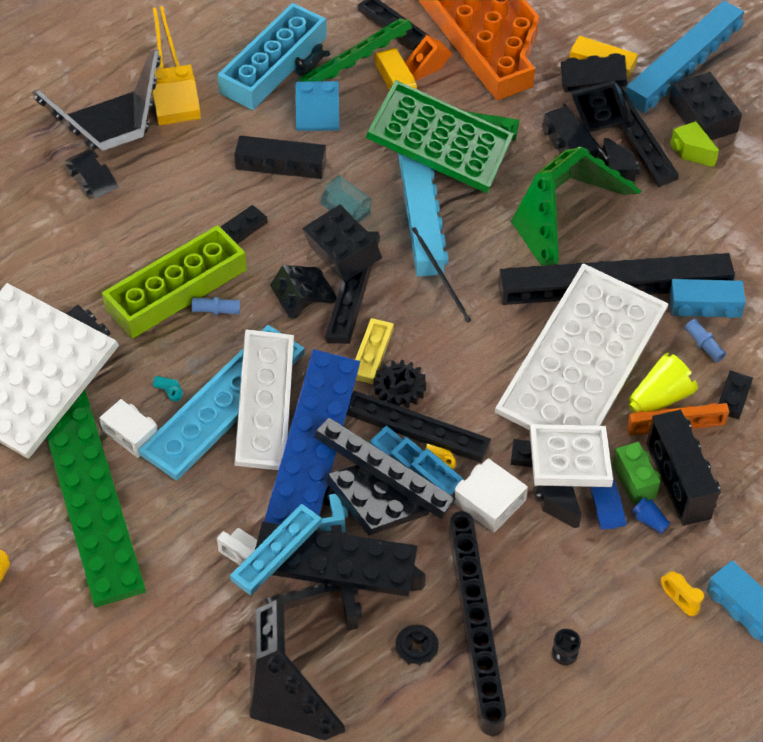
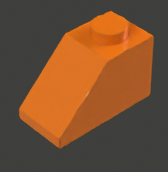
[405,35,452,81]

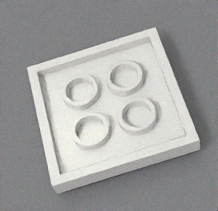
[530,424,613,487]

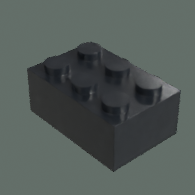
[669,72,742,141]
[302,204,382,283]

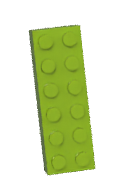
[102,225,247,339]

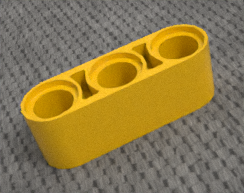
[374,48,417,90]

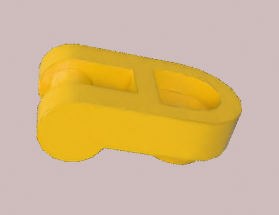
[661,571,704,616]

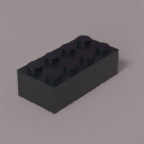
[646,409,721,526]

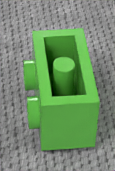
[612,442,661,505]

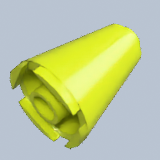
[628,353,698,413]

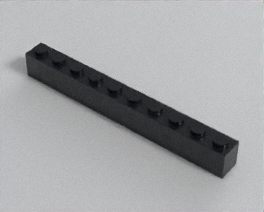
[498,253,735,305]

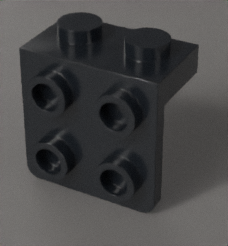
[270,265,337,318]

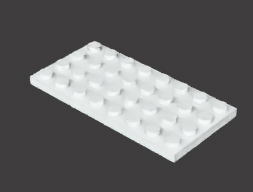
[495,264,668,430]

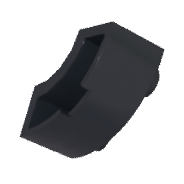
[65,149,118,199]

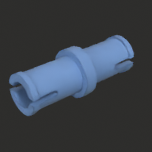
[192,297,240,315]
[684,319,727,363]

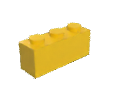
[569,36,638,82]

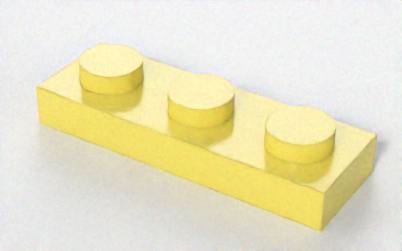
[355,318,394,384]

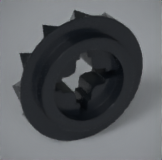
[395,625,439,667]

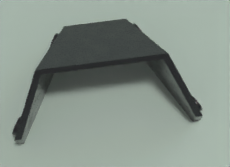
[31,50,161,151]
[250,583,345,741]

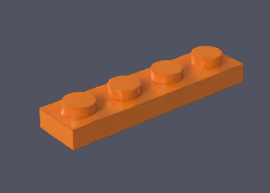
[627,403,729,436]

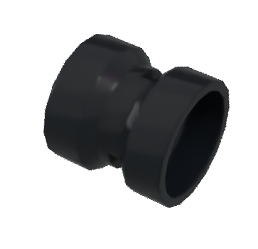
[551,629,581,665]

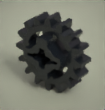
[374,360,427,408]

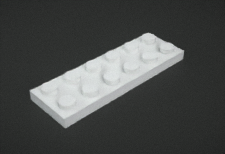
[234,329,294,470]

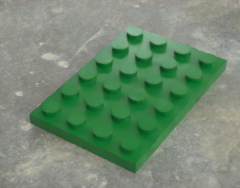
[365,80,514,193]

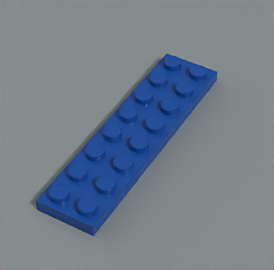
[264,349,360,524]

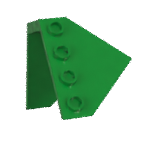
[511,147,642,265]

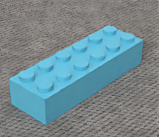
[217,3,327,110]

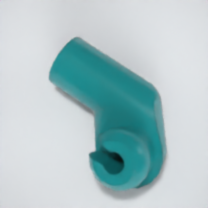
[153,376,183,401]

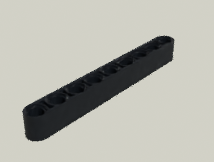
[449,511,506,736]

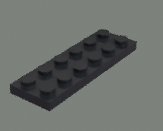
[255,522,418,597]

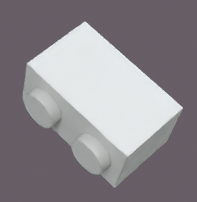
[100,399,157,458]

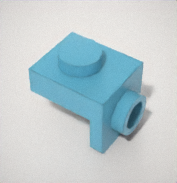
[319,494,348,533]

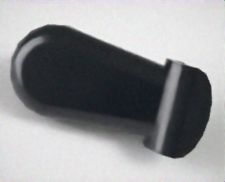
[295,43,330,76]

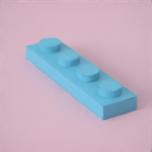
[230,504,322,596]

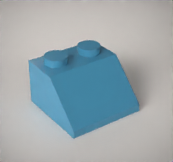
[296,81,339,131]

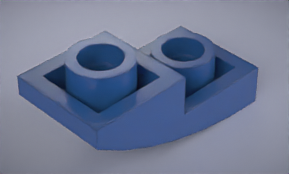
[590,479,627,530]

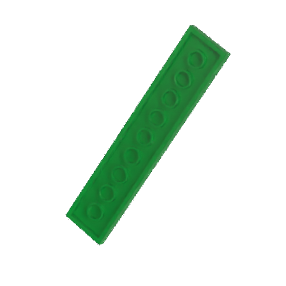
[47,389,146,608]

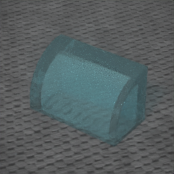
[320,175,371,222]

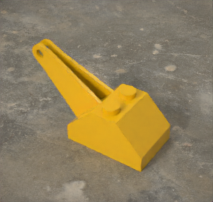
[151,6,201,125]

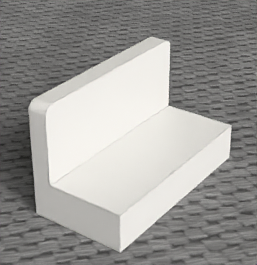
[217,528,257,565]

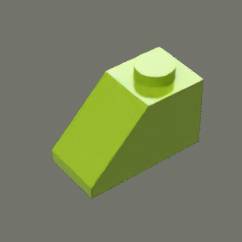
[670,121,719,167]

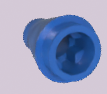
[632,497,671,534]

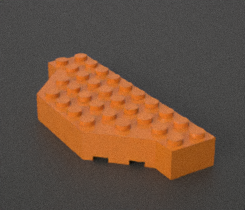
[418,0,539,101]

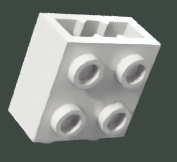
[454,458,528,533]

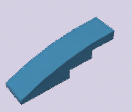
[370,425,465,496]

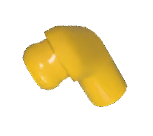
[425,444,456,470]

